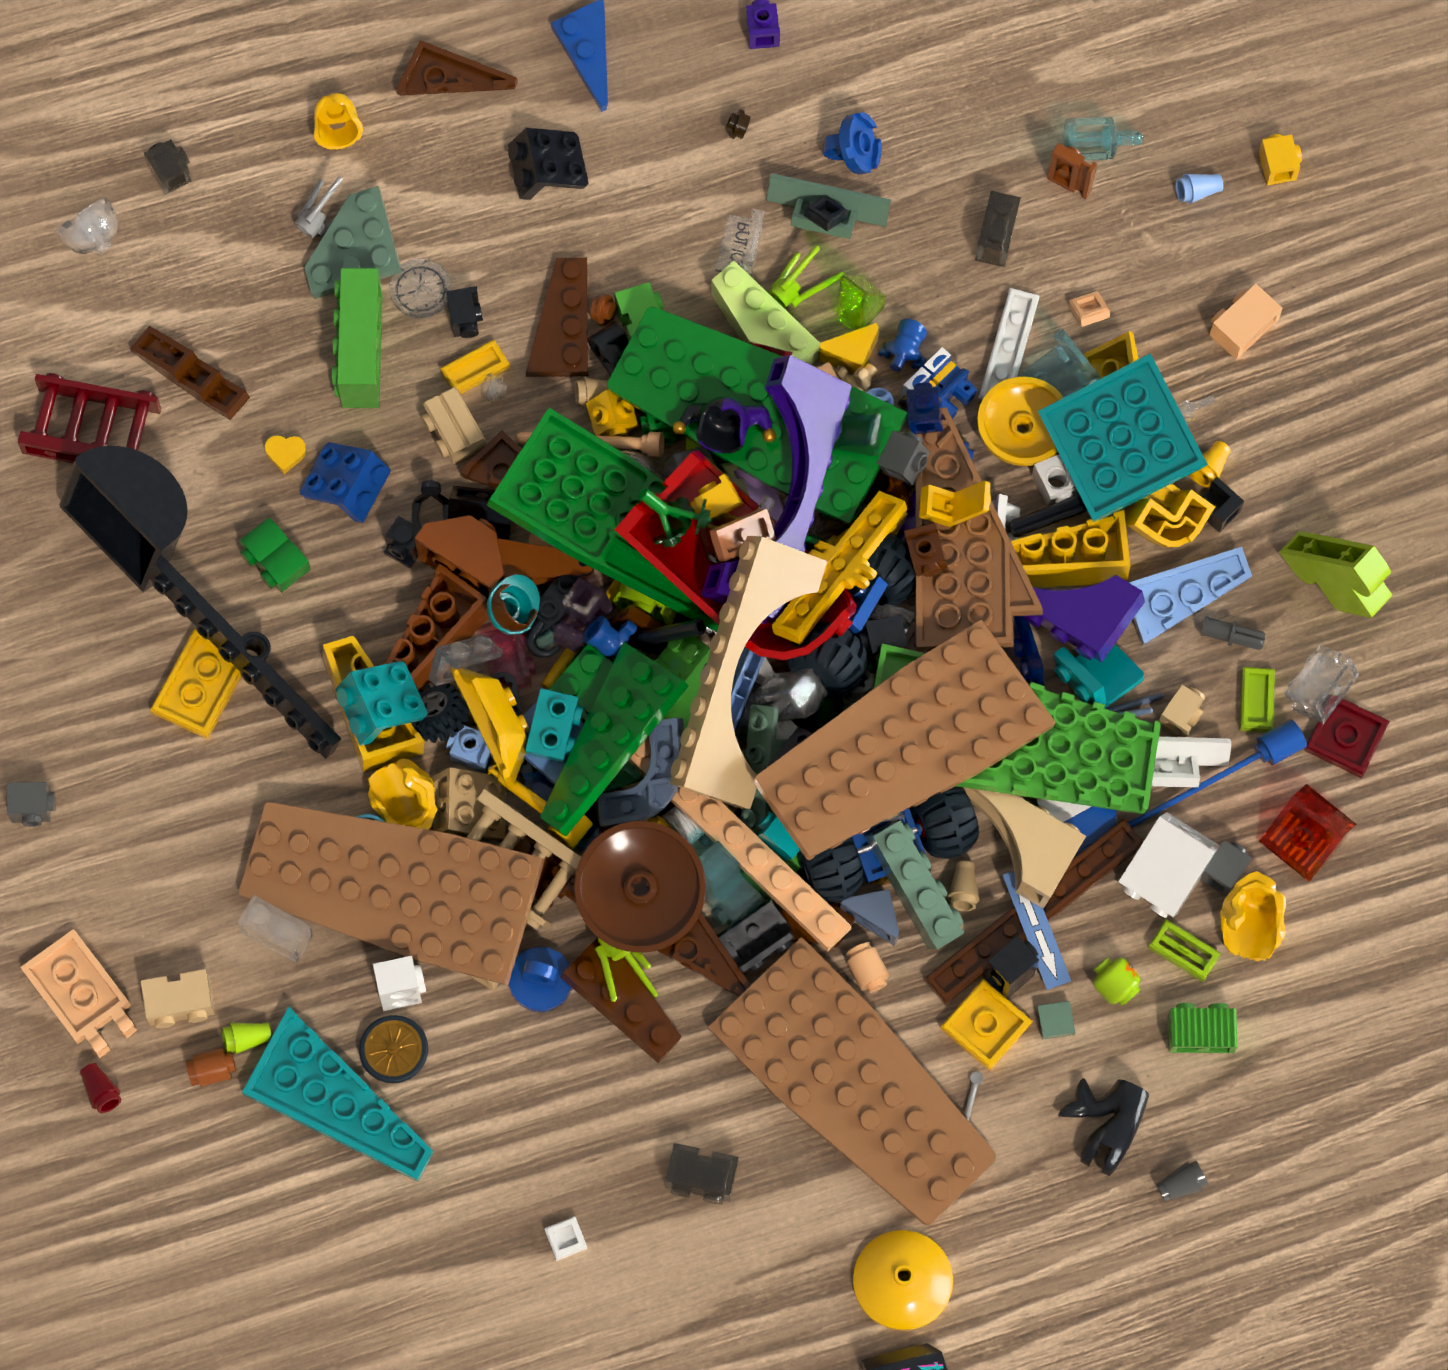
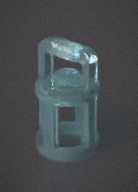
[1064,117,1144,161]

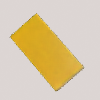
[440,340,510,395]

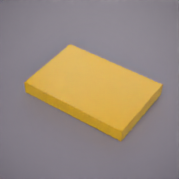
[150,628,251,740]

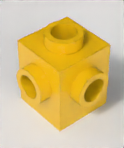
[586,389,638,437]

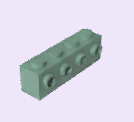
[864,820,964,950]

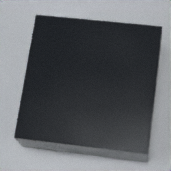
[804,196,848,231]

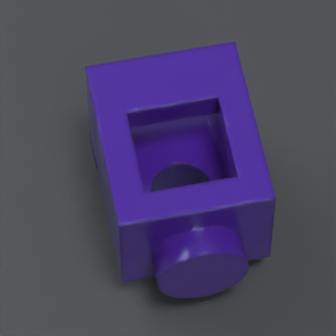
[746,0,780,49]

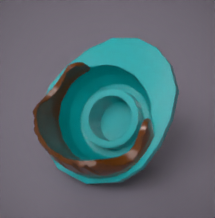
[486,574,540,635]

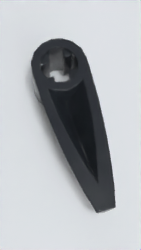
[588,321,638,410]

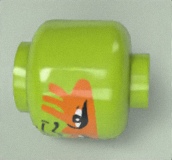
[1092,957,1141,1006]

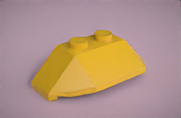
[450,666,530,788]

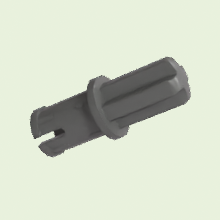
[1201,616,1266,650]

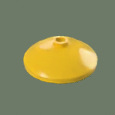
[977,377,1064,466]
[853,1230,953,1331]

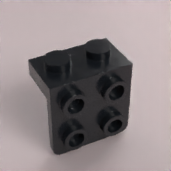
[508,128,589,200]

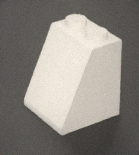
[1119,812,1220,918]

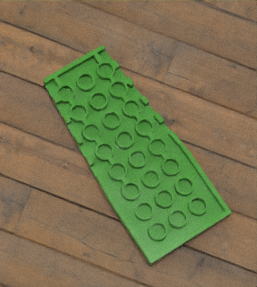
[872,644,1161,814]

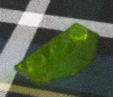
[837,274,886,330]

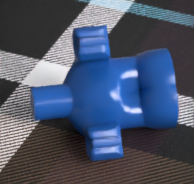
[878,319,927,372]
[583,615,637,659]

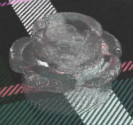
[481,373,507,403]

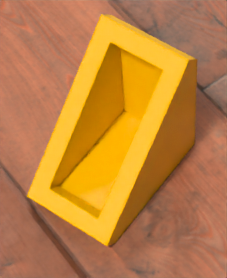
[819,323,879,374]

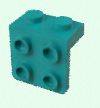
[1054,644,1145,709]
[335,661,427,746]

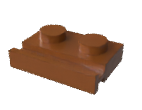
[1047,143,1097,199]

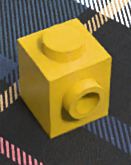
[1258,134,1302,185]

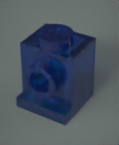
[906,382,944,434]

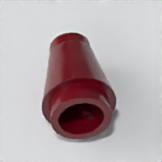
[79,1063,122,1114]

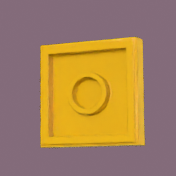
[940,979,1033,1071]

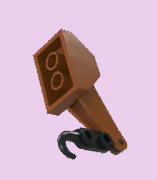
[415,515,595,658]

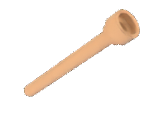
[516,432,665,457]

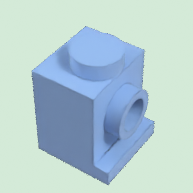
[446,725,493,774]

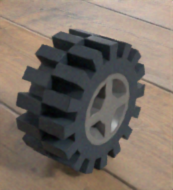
[411,681,469,743]

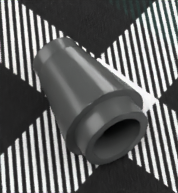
[1156,1161,1208,1202]

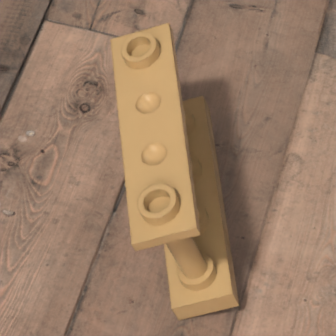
[466,789,581,930]

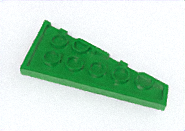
[540,642,689,837]

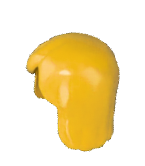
[313,93,363,150]

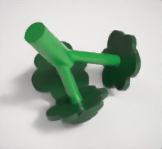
[639,488,712,547]

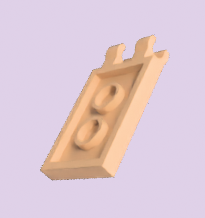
[20,929,137,1058]

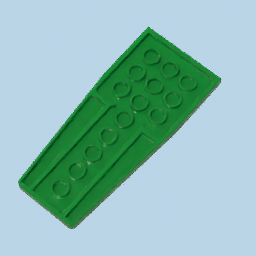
[607,307,908,526]
[487,408,719,632]

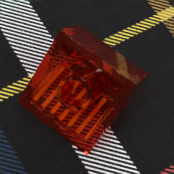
[1259,784,1357,882]

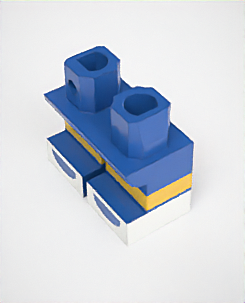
[900,347,977,419]

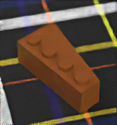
[385,563,489,692]

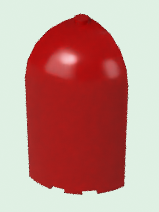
[614,450,857,660]

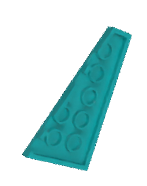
[242,1007,433,1182]

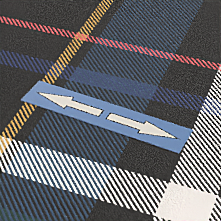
[1003,871,1071,990]

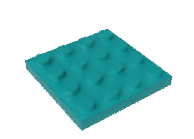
[1038,353,1208,522]

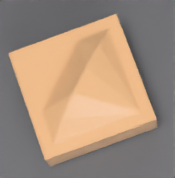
[1069,291,1110,327]

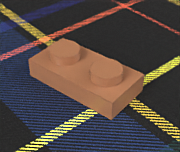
[709,509,776,562]

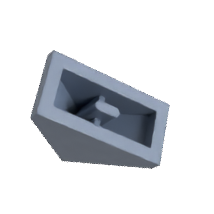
[840,889,899,946]

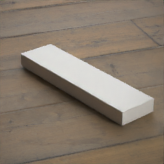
[978,288,1040,403]

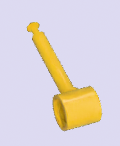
[488,765,593,850]

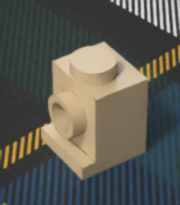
[1159,685,1205,737]

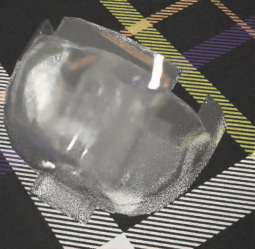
[55,198,119,255]

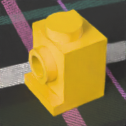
[690,474,744,523]

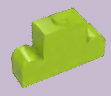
[1279,530,1392,618]

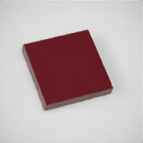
[1304,694,1390,779]

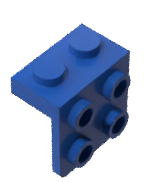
[300,442,391,523]

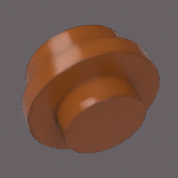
[590,294,617,326]

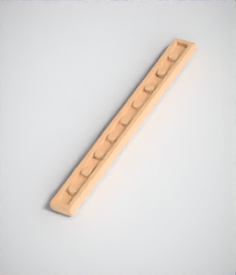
[628,735,851,951]

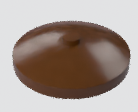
[574,821,706,953]

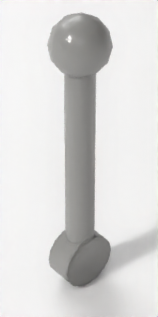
[964,1071,983,1121]

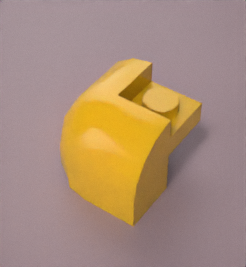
[1125,484,1215,547]

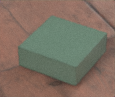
[1037,1001,1075,1040]

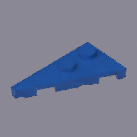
[551,0,608,112]

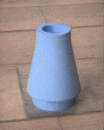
[1175,174,1223,204]

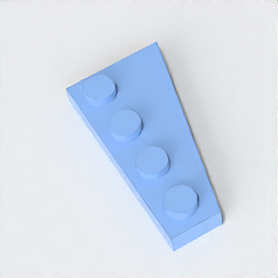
[1129,547,1252,646]

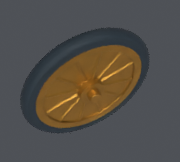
[359,1015,428,1083]

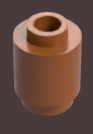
[185,1047,236,1087]

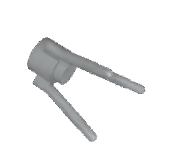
[294,177,343,239]

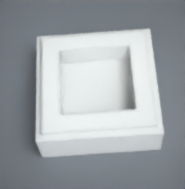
[544,1216,587,1261]

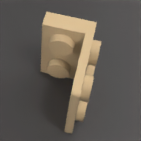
[430,767,506,840]

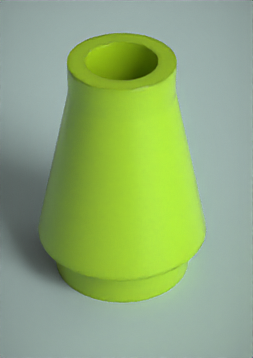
[222,1022,271,1055]

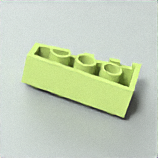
[711,261,820,365]

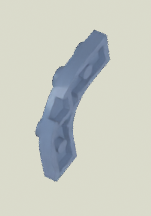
[598,718,684,827]

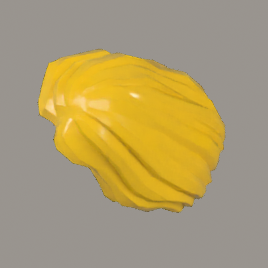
[368,758,437,830]
[1220,871,1286,962]

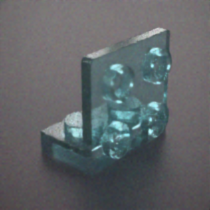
[1020,328,1101,397]

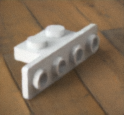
[1152,737,1231,787]

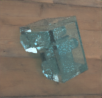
[699,841,762,926]

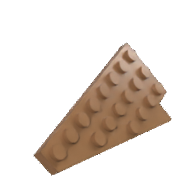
[915,407,1043,651]

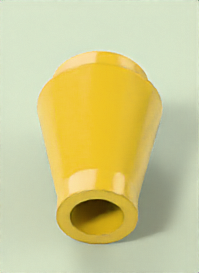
[1190,441,1231,487]

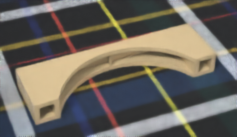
[669,535,827,809]
[963,787,1086,909]

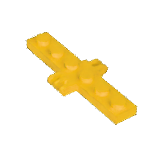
[772,491,907,645]

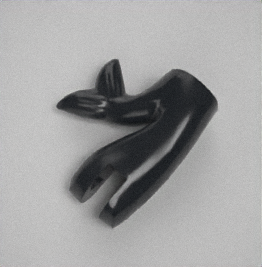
[1058,1078,1149,1176]

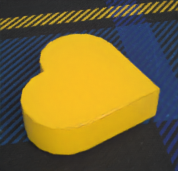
[265,435,307,475]

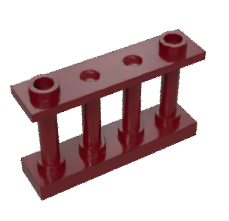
[18,373,162,464]

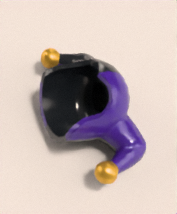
[673,397,776,453]

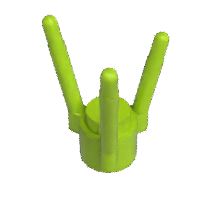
[768,246,844,308]
[595,938,658,1002]

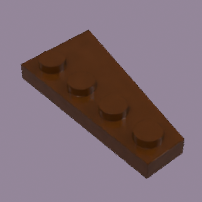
[526,257,588,377]
[560,937,681,1063]

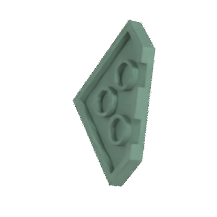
[304,186,402,299]

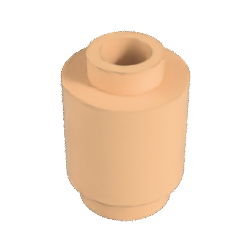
[846,942,890,993]

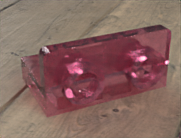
[479,629,536,690]

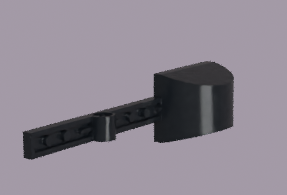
[59,446,341,759]

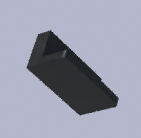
[448,485,511,539]

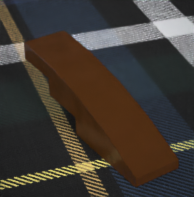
[130,326,250,420]

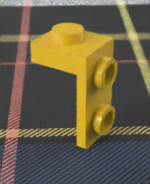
[919,481,991,527]

